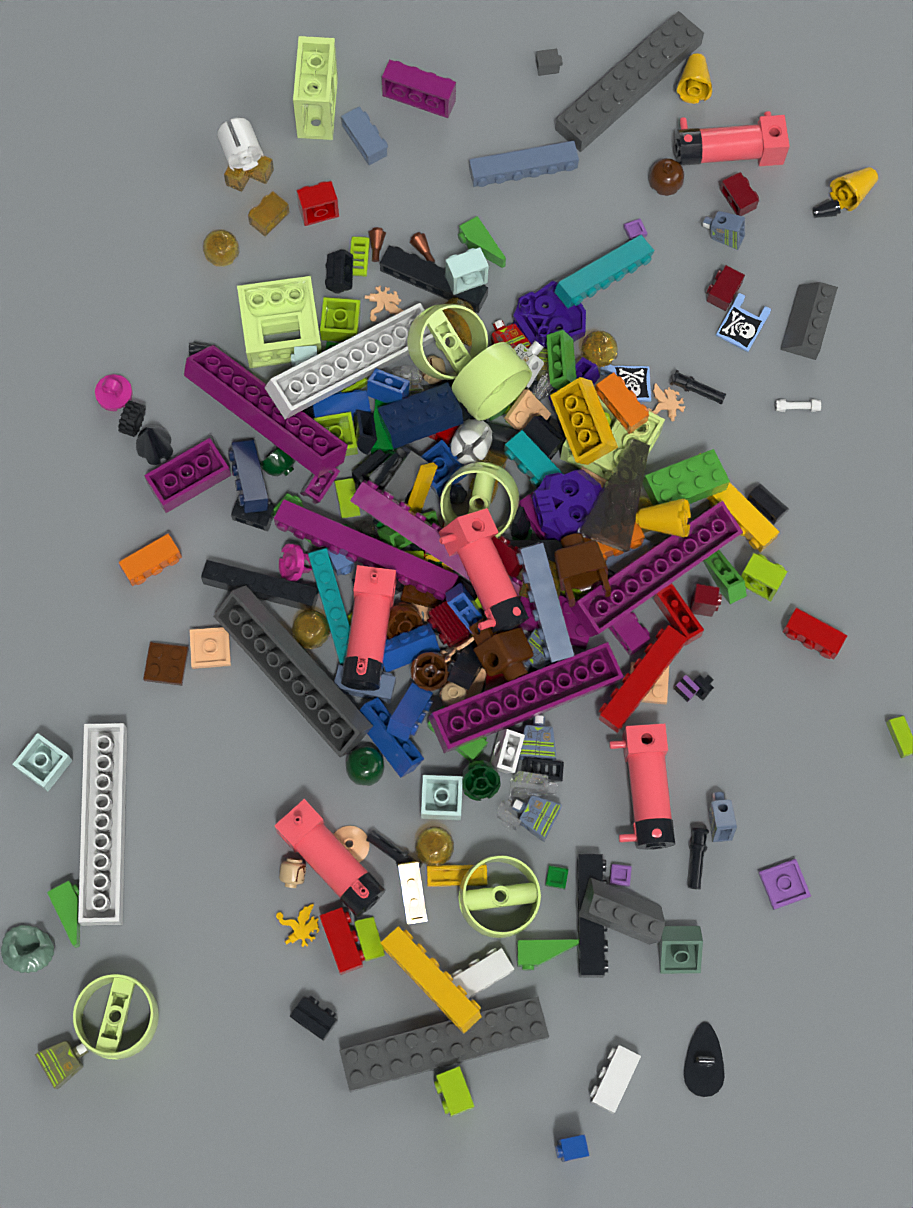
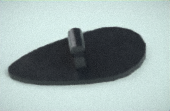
[684,1022,725,1097]

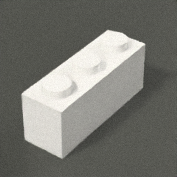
[451,948,514,999]
[590,1045,641,1114]

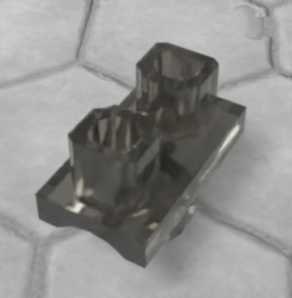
[353,516,381,541]

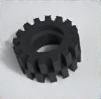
[118,401,146,437]

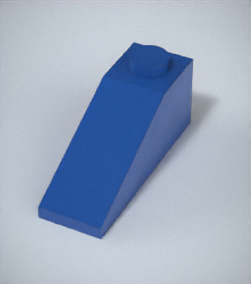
[445,583,496,635]

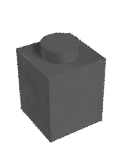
[535,48,563,76]

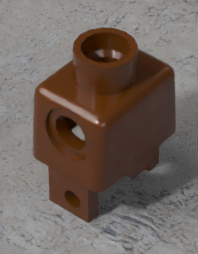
[554,533,611,607]
[469,618,534,682]

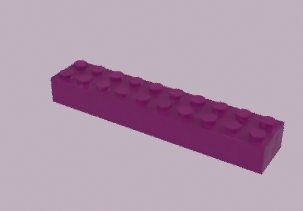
[184,345,348,477]
[571,500,743,637]
[428,642,624,753]

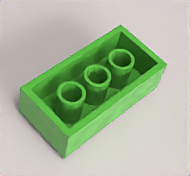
[642,449,730,506]

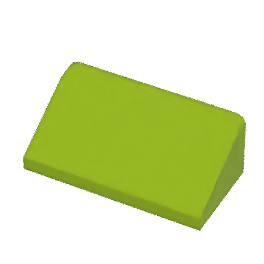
[886,716,913,758]
[354,917,385,962]

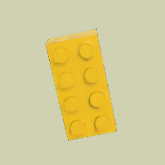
[550,377,618,465]

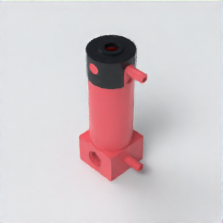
[675,111,790,166]
[439,508,529,634]
[341,565,396,691]
[609,723,676,850]
[274,799,386,917]

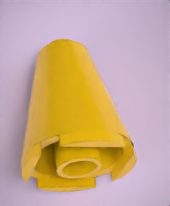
[677,53,713,104]
[830,167,878,211]
[636,499,691,537]

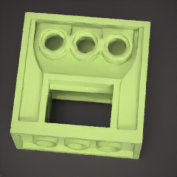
[293,36,338,140]
[237,276,322,368]
[560,397,665,486]

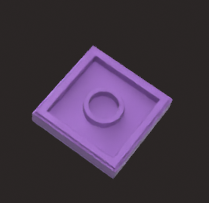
[758,859,811,910]

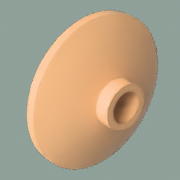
[334,826,369,863]

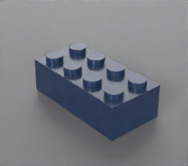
[378,383,463,449]

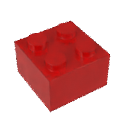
[297,181,339,226]

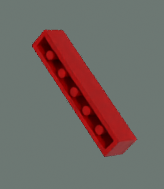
[598,625,688,733]

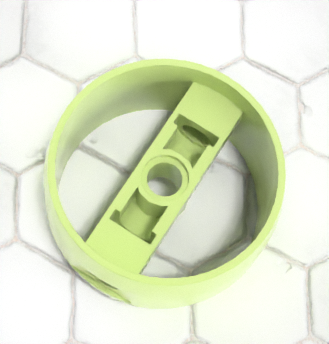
[407,304,488,380]
[452,342,532,421]
[440,462,519,537]
[458,855,541,938]
[73,974,159,1059]

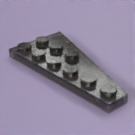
[577,439,650,552]

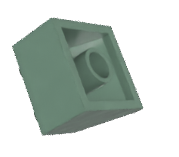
[659,926,703,974]

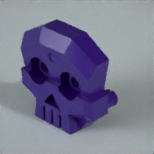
[513,281,586,348]
[531,470,608,541]

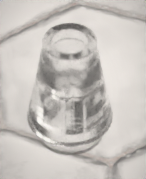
[533,372,554,401]

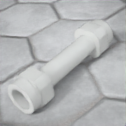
[775,399,821,412]

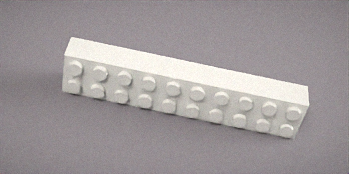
[265,303,435,419]
[78,723,127,926]

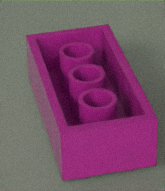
[382,59,456,118]
[144,438,231,513]
[517,585,590,649]

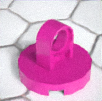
[95,374,133,411]
[279,543,312,582]

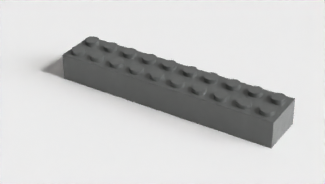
[555,11,704,152]
[213,586,373,757]
[339,997,549,1093]

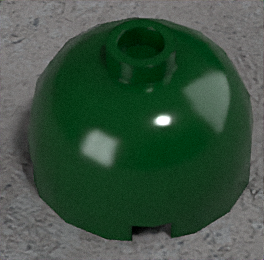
[260,447,296,476]
[346,746,385,786]
[461,760,501,801]

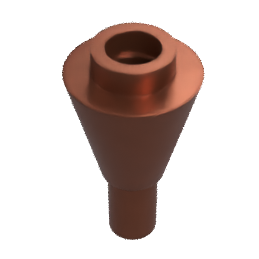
[368,227,386,262]
[410,232,435,262]

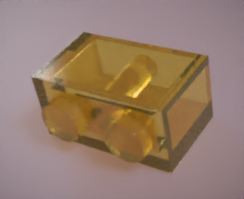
[248,191,290,237]

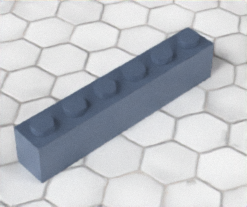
[469,141,579,187]
[516,542,574,662]

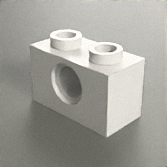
[490,729,525,774]

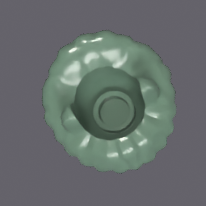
[1,925,54,973]

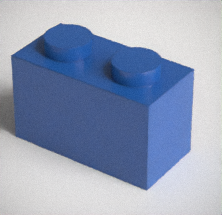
[367,368,410,404]
[555,1134,589,1162]

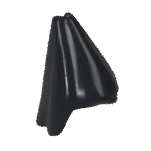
[136,426,173,465]

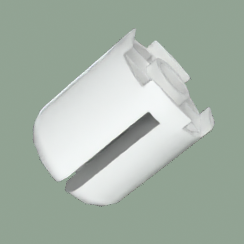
[217,117,263,171]
[450,419,492,465]

